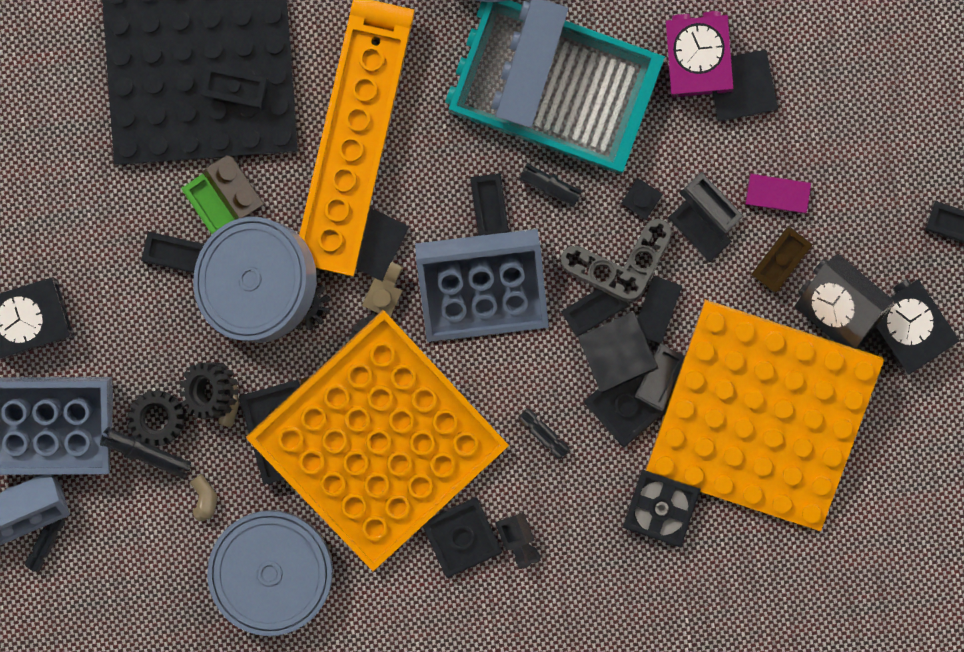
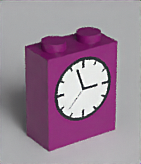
[666,11,733,98]

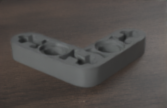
[561,219,671,303]

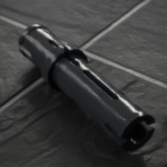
[100,427,191,479]

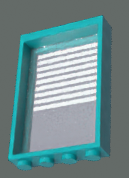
[445,0,665,175]

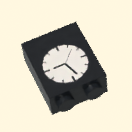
[794,254,896,349]
[0,277,75,359]
[874,278,960,375]

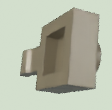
[362,262,403,317]

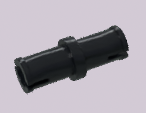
[519,163,582,208]

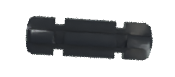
[518,408,570,459]
[25,518,65,572]

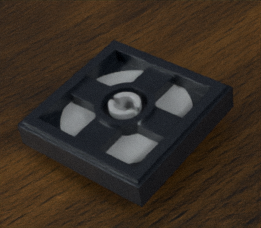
[622,469,701,548]

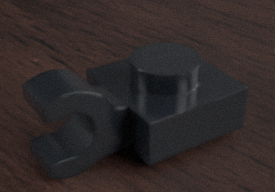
[495,512,541,569]

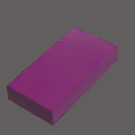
[745,174,811,214]

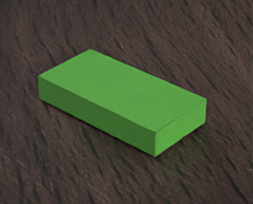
[181,174,235,235]

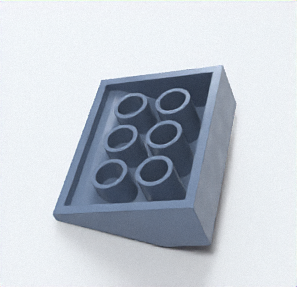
[415,229,549,342]
[0,377,113,475]

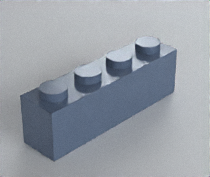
[491,0,569,128]
[0,474,70,545]

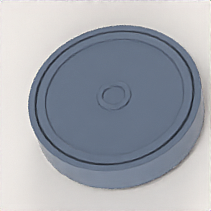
[193,217,317,343]
[207,510,333,636]

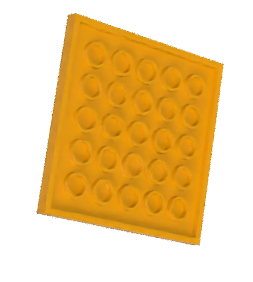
[645,299,884,531]
[246,310,509,571]

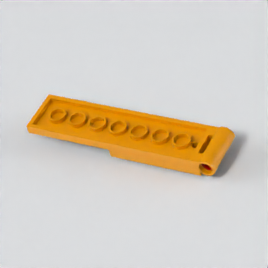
[299,0,415,277]

